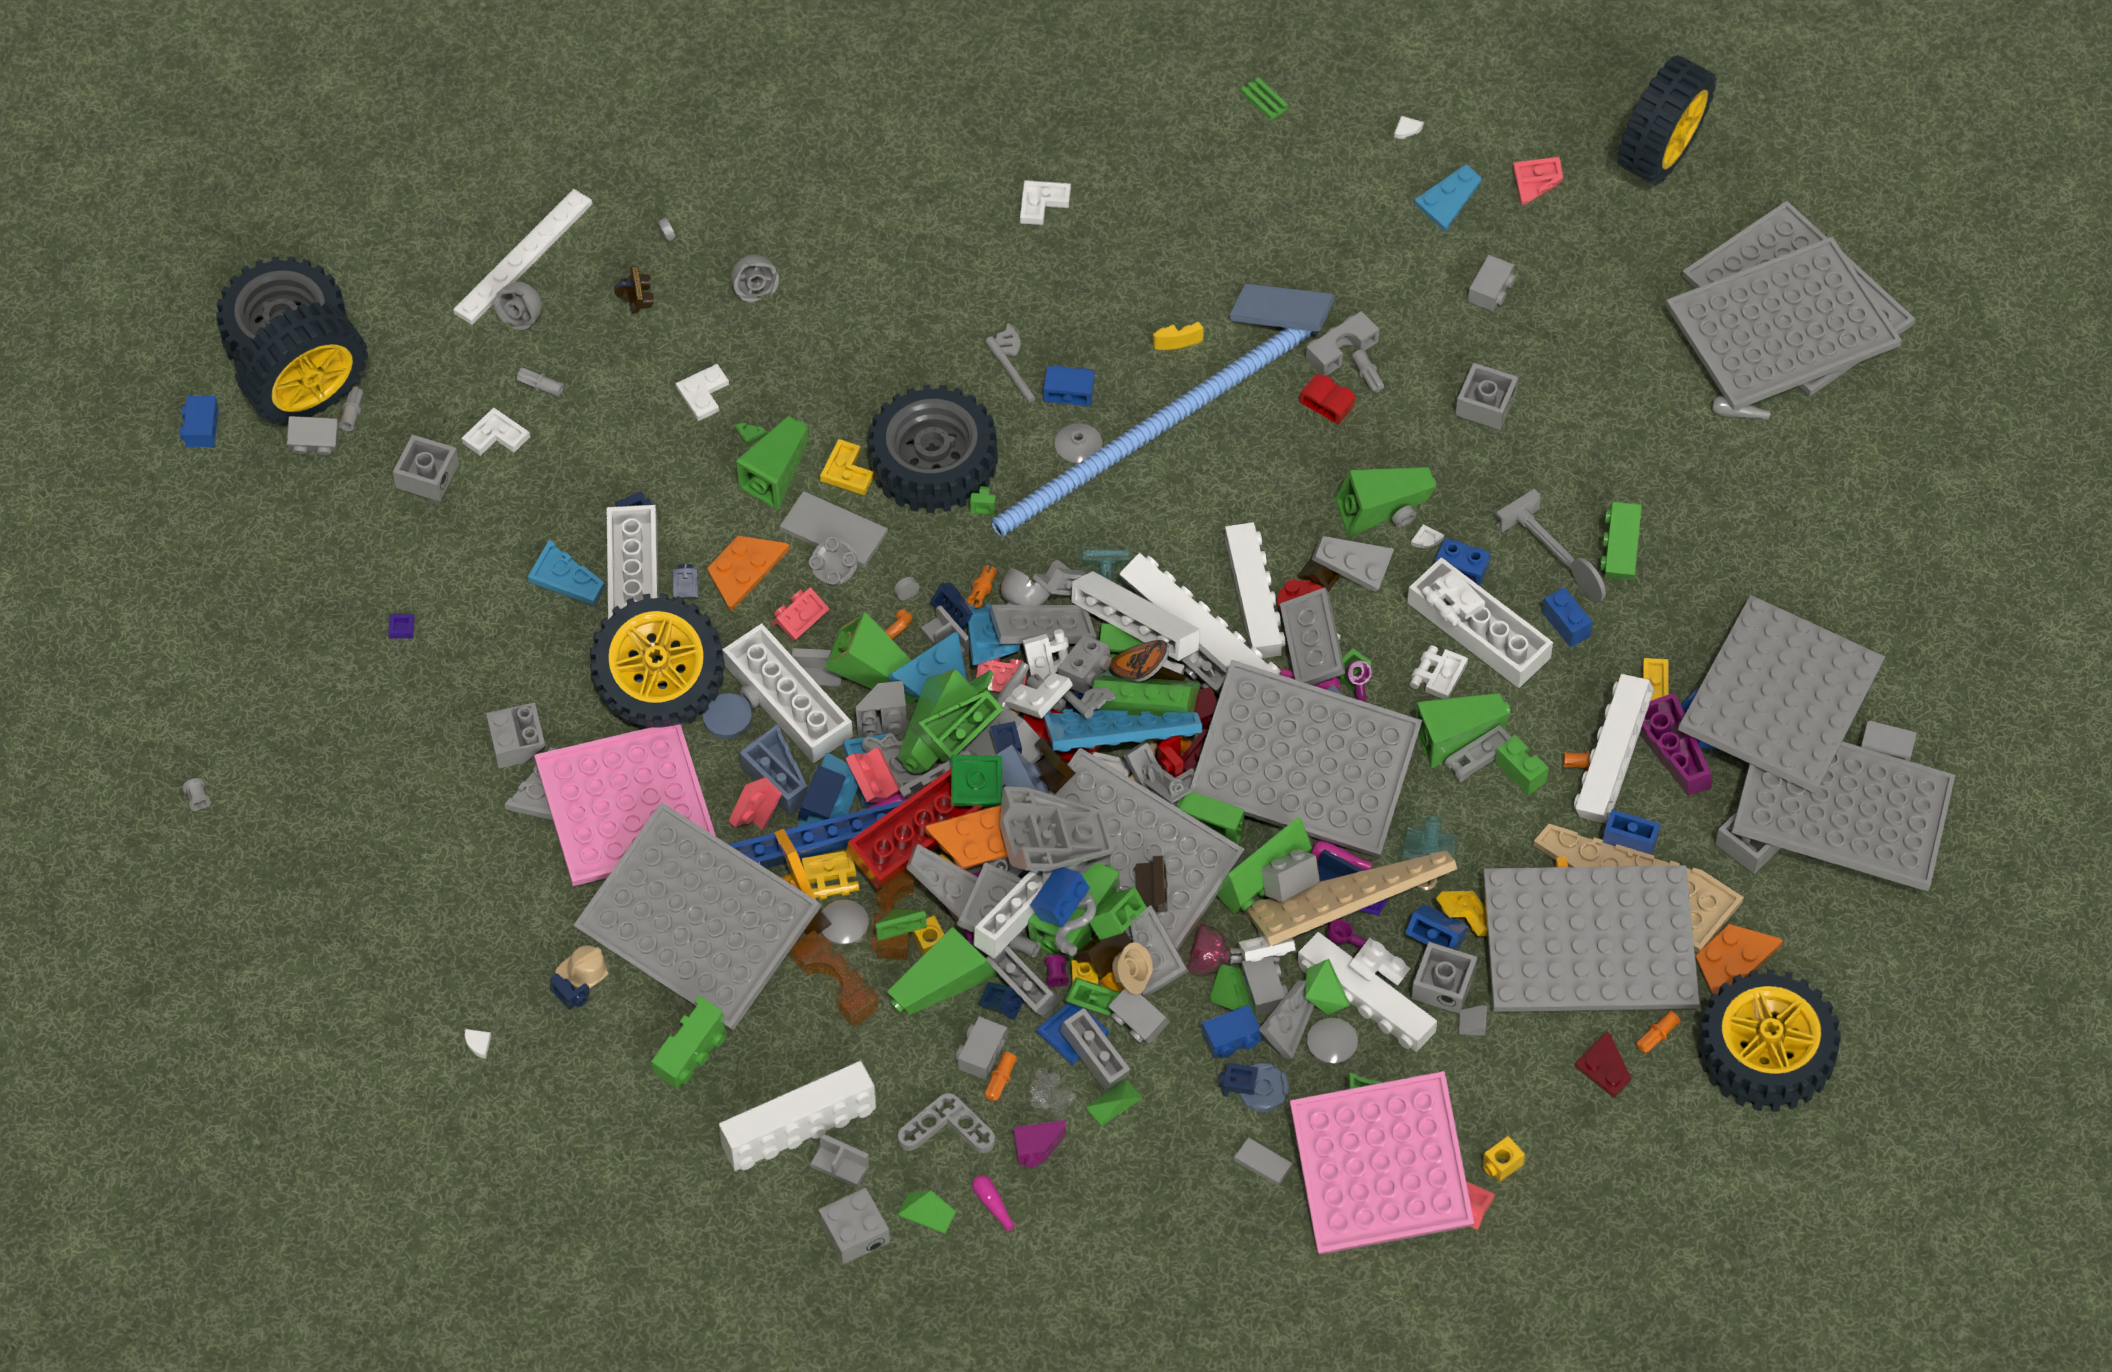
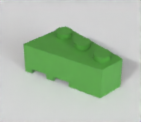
[1600,502,1642,581]
[910,691,1003,762]
[651,995,726,1089]

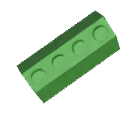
[1090,675,1200,716]
[1217,817,1312,914]

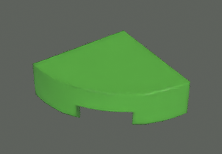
[735,423,767,446]

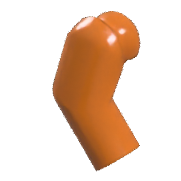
[884,609,912,640]

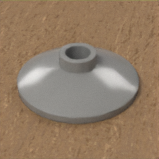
[1055,423,1102,463]

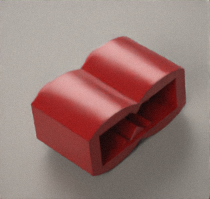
[1299,373,1356,425]

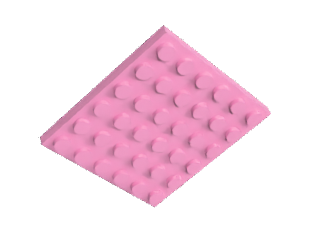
[534,724,716,886]
[1290,1071,1475,1255]

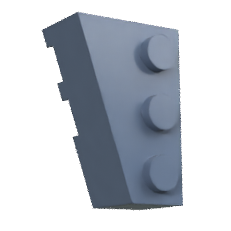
[739,724,808,816]
[995,745,1049,794]

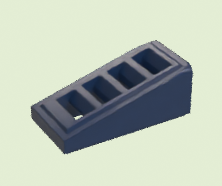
[930,583,973,630]

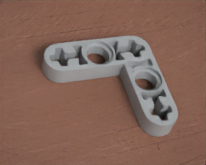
[898,1093,995,1153]

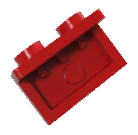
[1158,735,1183,778]

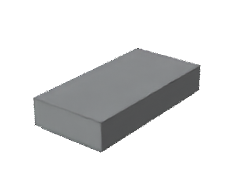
[1234,1138,1292,1186]

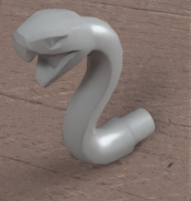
[1055,892,1096,956]

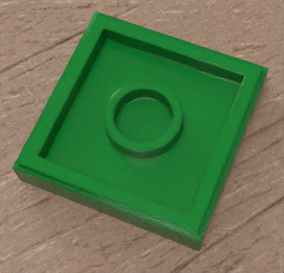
[951,755,1002,807]

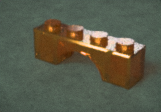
[872,869,915,960]
[790,931,879,1028]

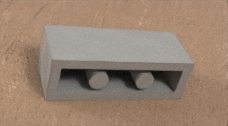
[986,945,1062,1017]
[1060,1008,1130,1092]

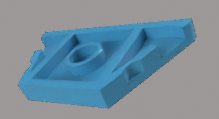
[965,598,1020,665]
[887,632,967,700]
[798,753,859,827]

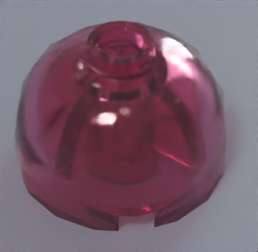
[1188,923,1231,976]

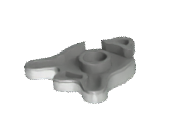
[861,733,923,792]

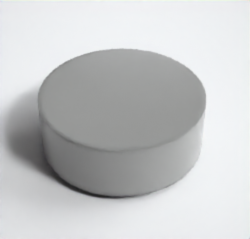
[657,217,676,242]
[1392,505,1416,528]
[894,577,919,601]
[739,684,761,709]

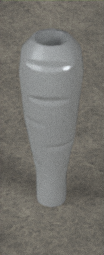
[1712,396,1770,420]
[995,662,1030,711]

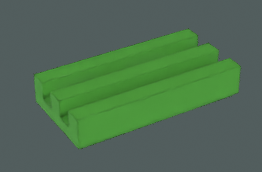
[1241,77,1288,121]

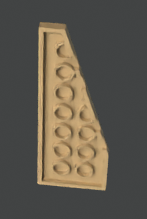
[1533,824,1744,953]
[1246,851,1457,946]

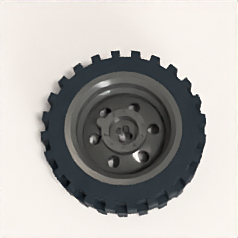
[216,256,346,365]
[867,385,998,513]

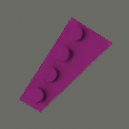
[1639,693,1712,796]

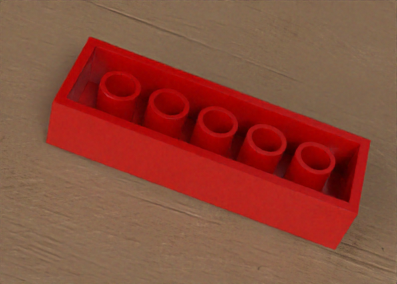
[847,769,993,890]

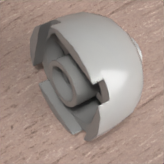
[731,254,779,302]
[493,282,542,330]
[1001,568,1050,606]

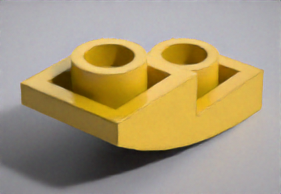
[1153,322,1203,350]

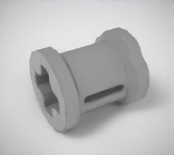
[182,778,211,811]

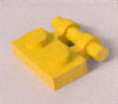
[802,851,859,900]

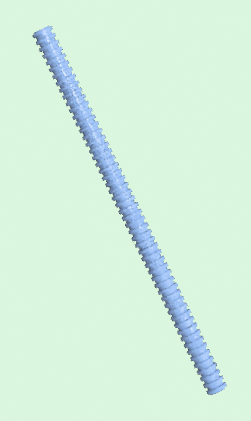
[992,328,1317,537]

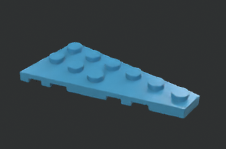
[1043,709,1202,751]

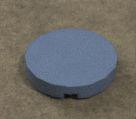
[703,693,752,739]
[1238,1063,1289,1112]

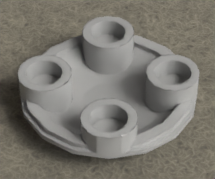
[809,537,858,586]
[822,900,869,944]
[1307,1018,1358,1064]

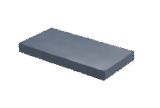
[1230,284,1335,332]

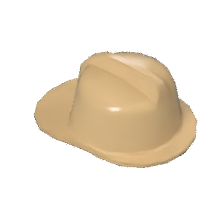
[1112,942,1153,995]
[555,945,609,989]

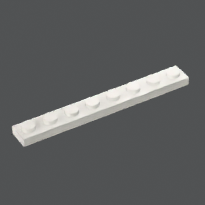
[453,189,592,325]

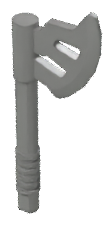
[985,324,1035,403]
[1045,674,1116,718]

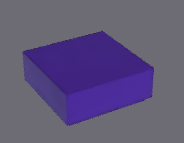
[388,614,415,638]

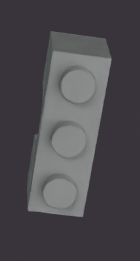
[1306,311,1380,376]

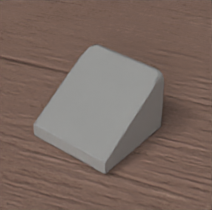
[1459,1006,1487,1036]

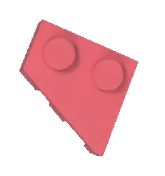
[1513,157,1563,205]

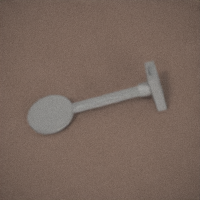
[1496,489,1606,602]

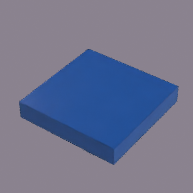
[1036,1002,1109,1065]

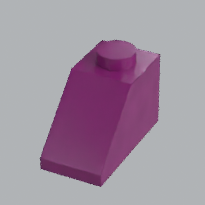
[1014,1120,1066,1168]

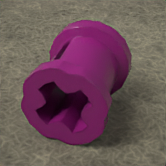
[1045,954,1069,987]

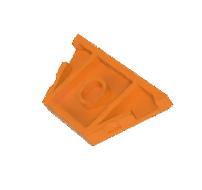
[707,536,790,612]
[924,805,1008,870]
[1695,924,1783,995]

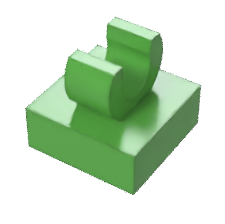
[970,486,996,516]

